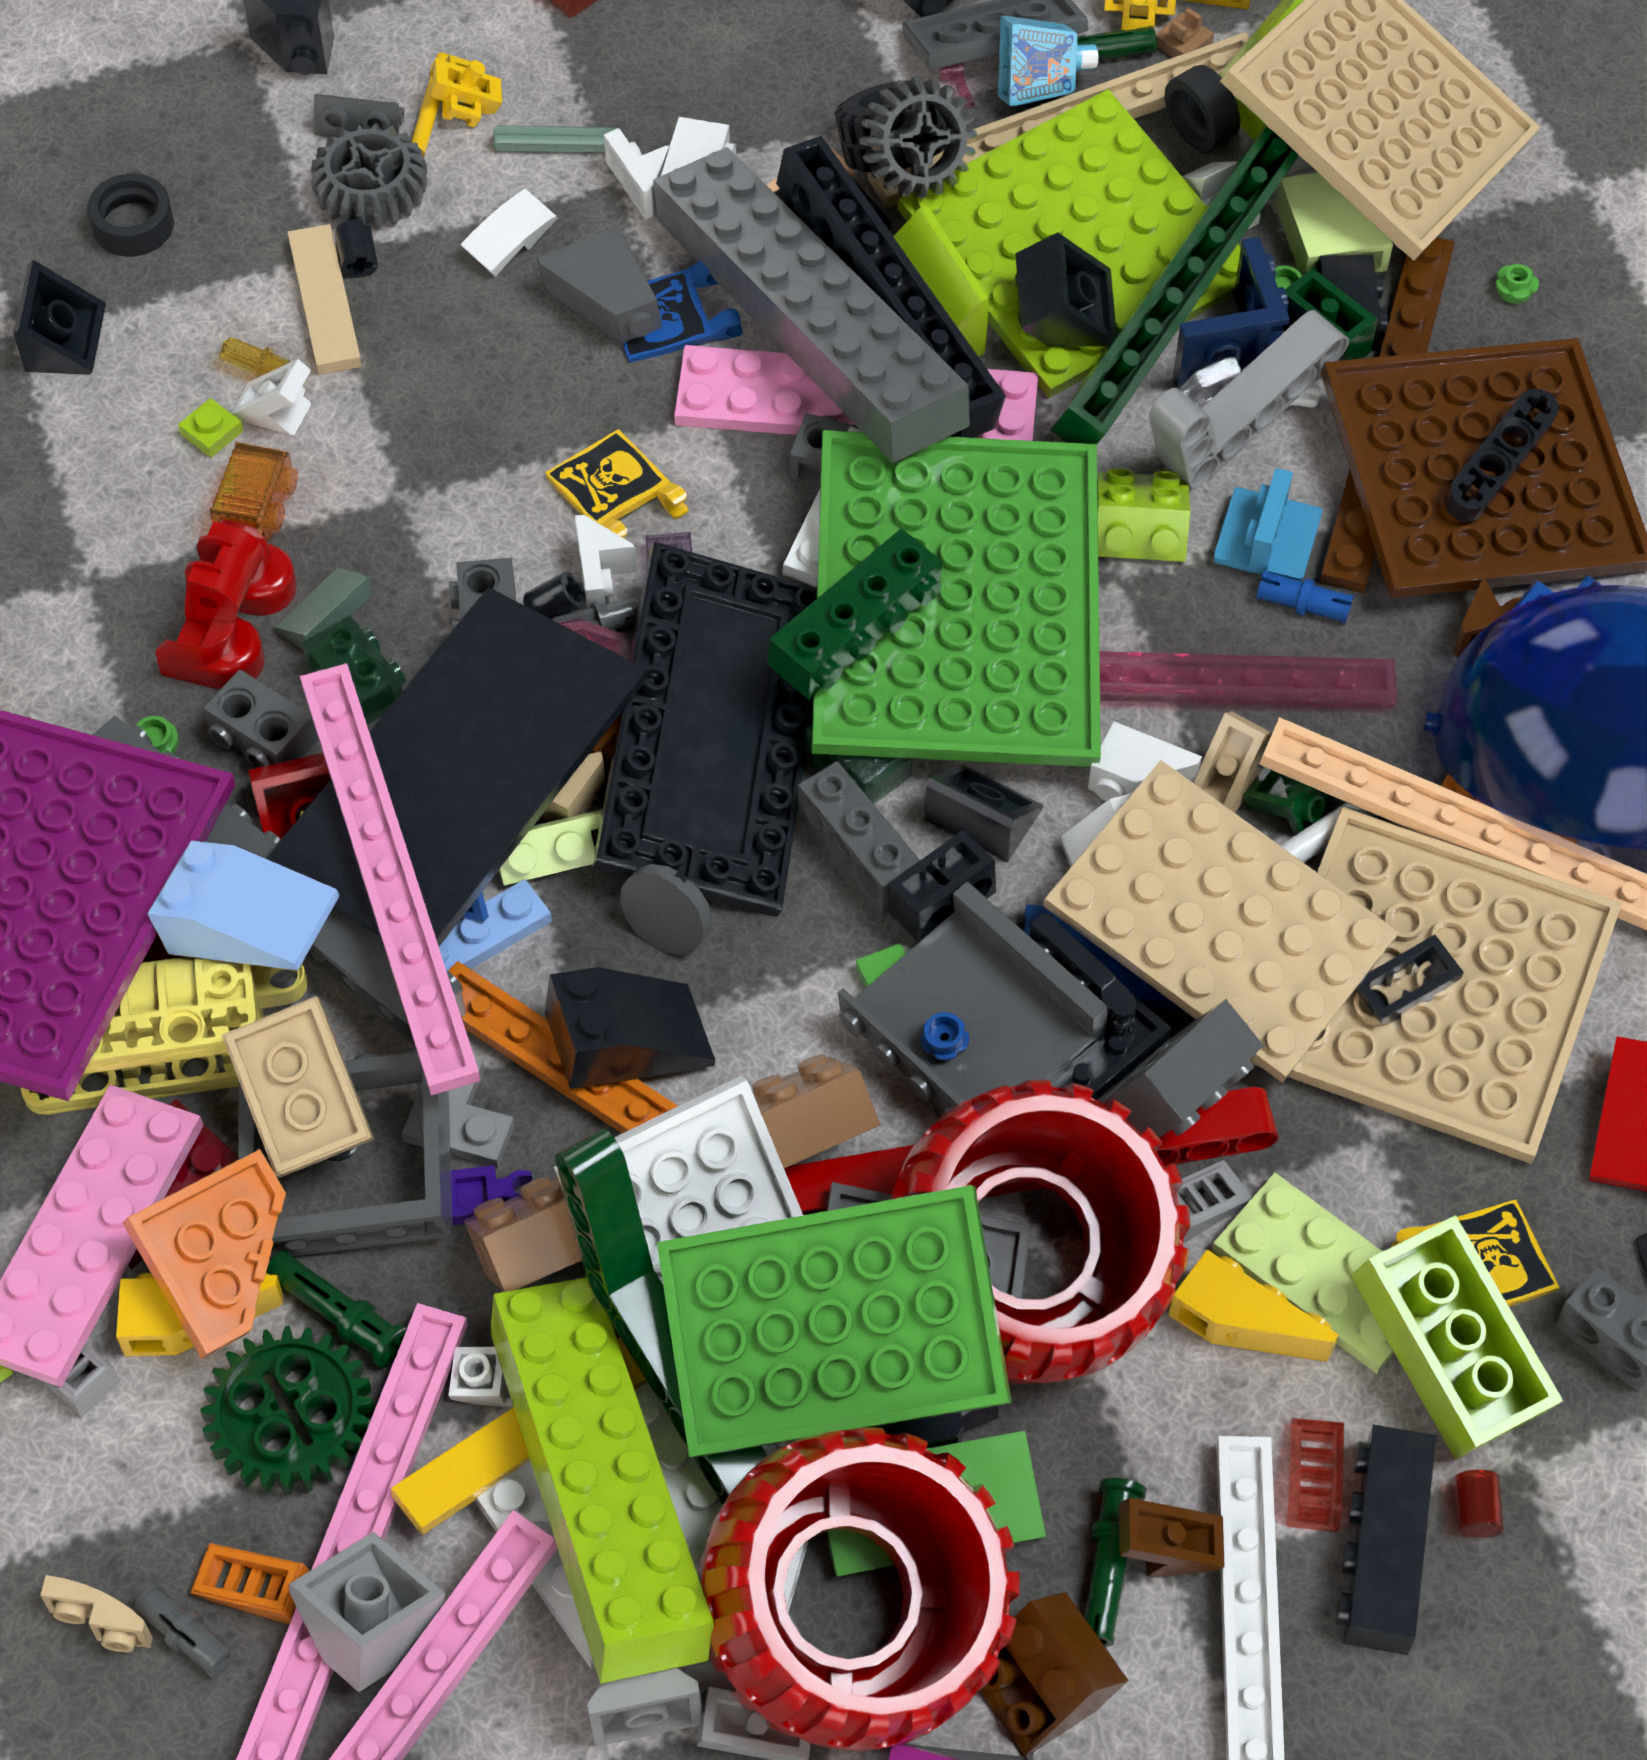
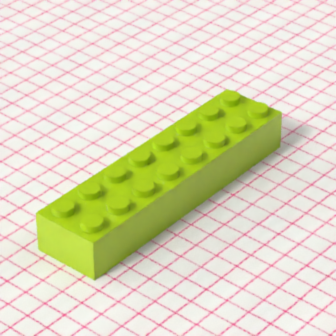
[490,1277,714,1684]

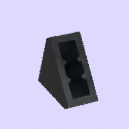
[1356,935,1464,1024]

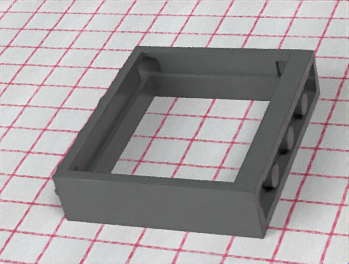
[239,1047,453,1260]

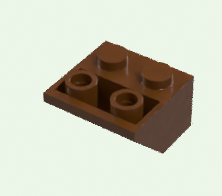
[980,1592,1129,1756]

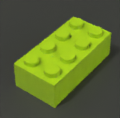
[1350,1215,1563,1460]

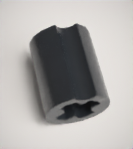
[335,219,378,278]
[523,571,586,620]

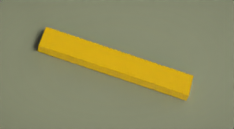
[391,1337,647,1535]

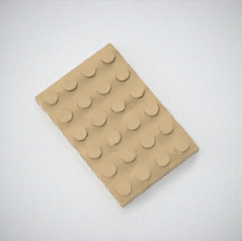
[1043,760,1399,1083]

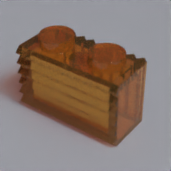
[210,442,298,543]

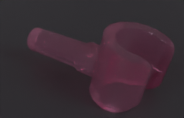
[939,62,975,109]

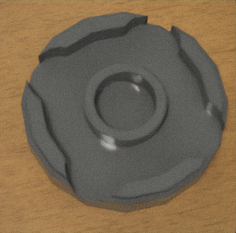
[620,864,712,955]

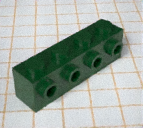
[768,528,943,699]

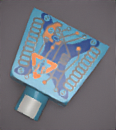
[998,16,1098,106]

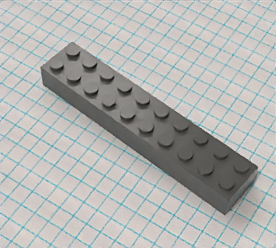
[653,147,970,463]

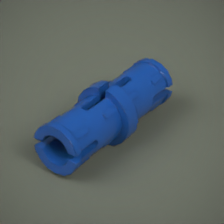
[1256,570,1354,624]

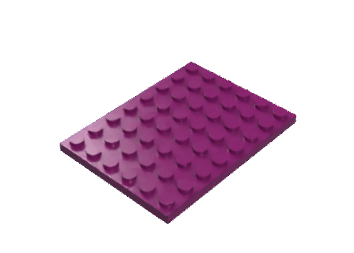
[0,710,236,1101]

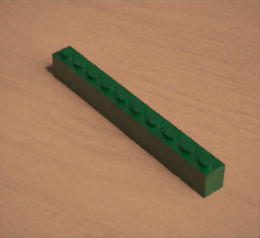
[1049,124,1299,444]

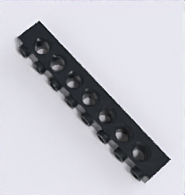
[776,135,1006,438]

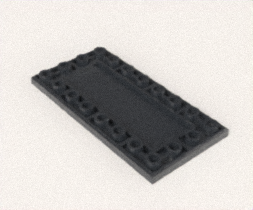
[592,541,817,916]
[266,587,647,947]

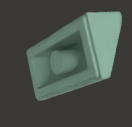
[275,568,372,655]

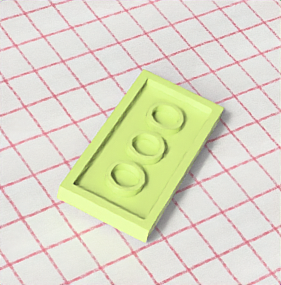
[1212,1173,1394,1374]

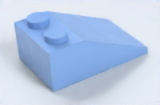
[148,841,339,971]

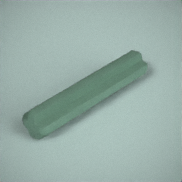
[493,125,618,153]

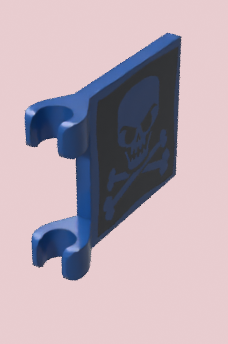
[622,260,743,363]

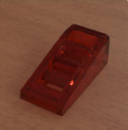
[1286,1418,1344,1532]

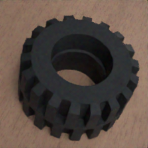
[834,80,947,172]

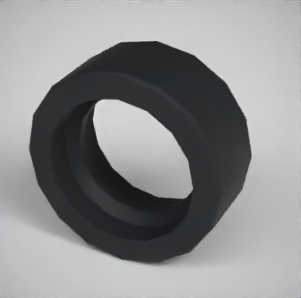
[1164,65,1241,152]
[87,173,174,257]

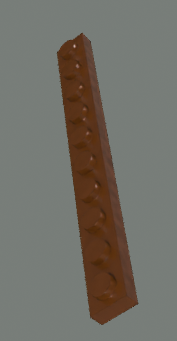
[1320,237,1455,594]

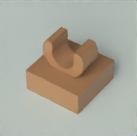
[1156,8,1214,58]

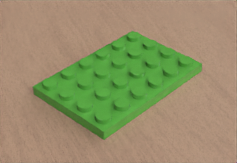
[657,1185,1012,1458]

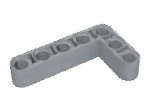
[1149,310,1349,489]

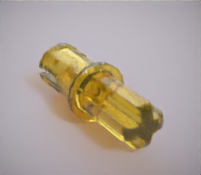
[219,337,308,386]

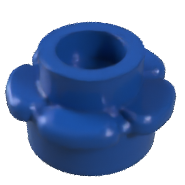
[920,1012,970,1061]

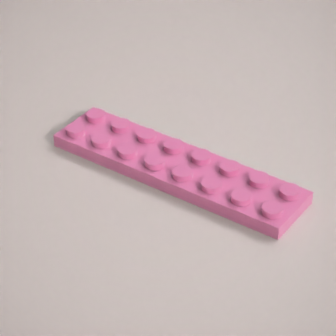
[675,345,1038,441]

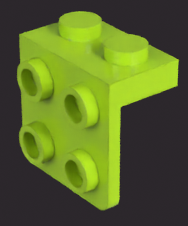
[1097,468,1191,562]

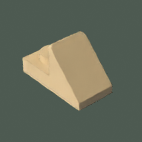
[1193,711,1272,813]

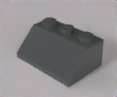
[1099,999,1264,1138]

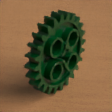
[200,1326,375,1495]

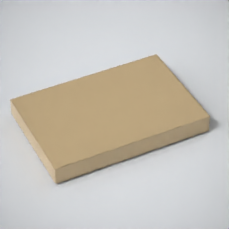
[222,996,374,1178]

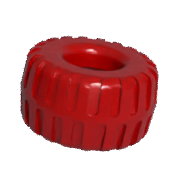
[891,1079,1191,1384]
[697,1427,1020,1751]

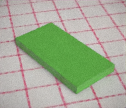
[827,1431,1046,1577]

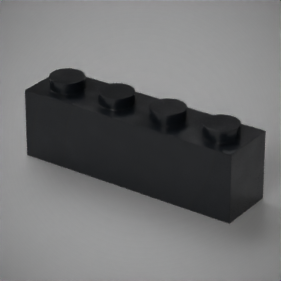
[1336,1424,1437,1655]

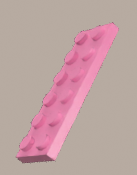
[0,1085,204,1388]

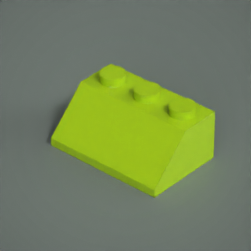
[893,205,989,357]

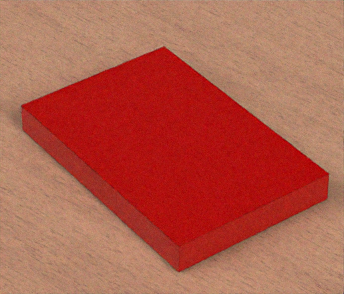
[1589,1036,1647,1192]

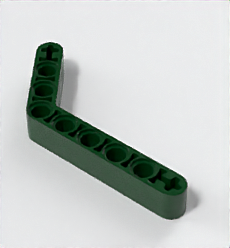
[555,1129,768,1506]

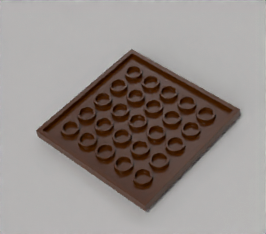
[1321,338,1647,599]

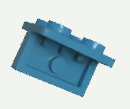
[1213,468,1323,582]

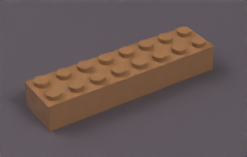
[463,1054,881,1292]

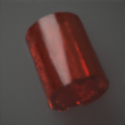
[1454,1470,1504,1538]

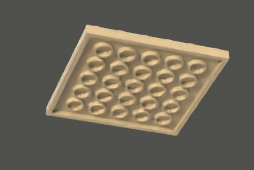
[1220,0,1541,261]
[1249,807,1622,1164]

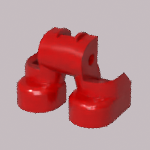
[155,519,297,690]

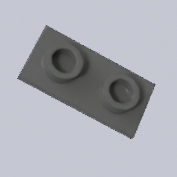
[314,94,405,138]

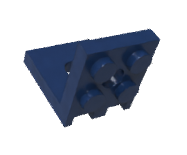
[1172,237,1290,391]

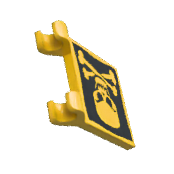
[545,429,689,540]
[1391,1199,1560,1307]

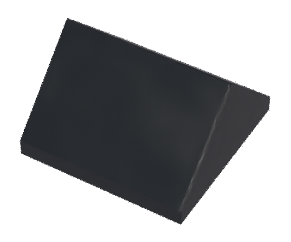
[13,260,106,375]
[924,764,1044,862]

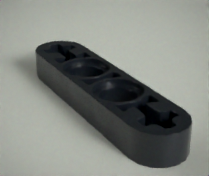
[1445,389,1559,522]

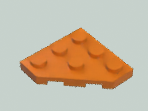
[122,1149,286,1359]

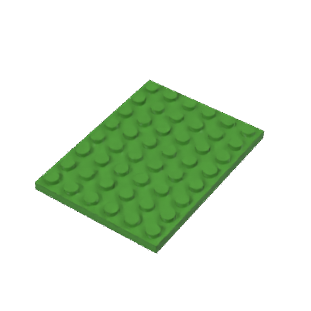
[812,430,1101,767]

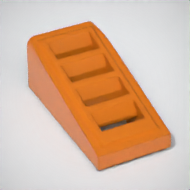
[190,1543,310,1625]

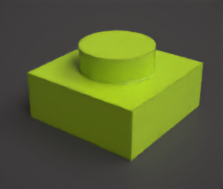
[178,398,244,458]

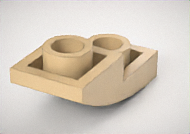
[40,1575,153,1653]

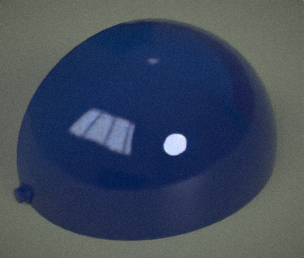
[1424,585,1647,850]

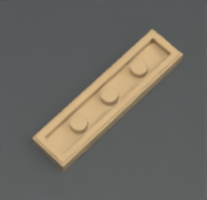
[288,224,362,375]

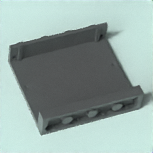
[838,881,1107,1115]

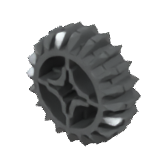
[859,77,978,198]
[311,123,428,229]

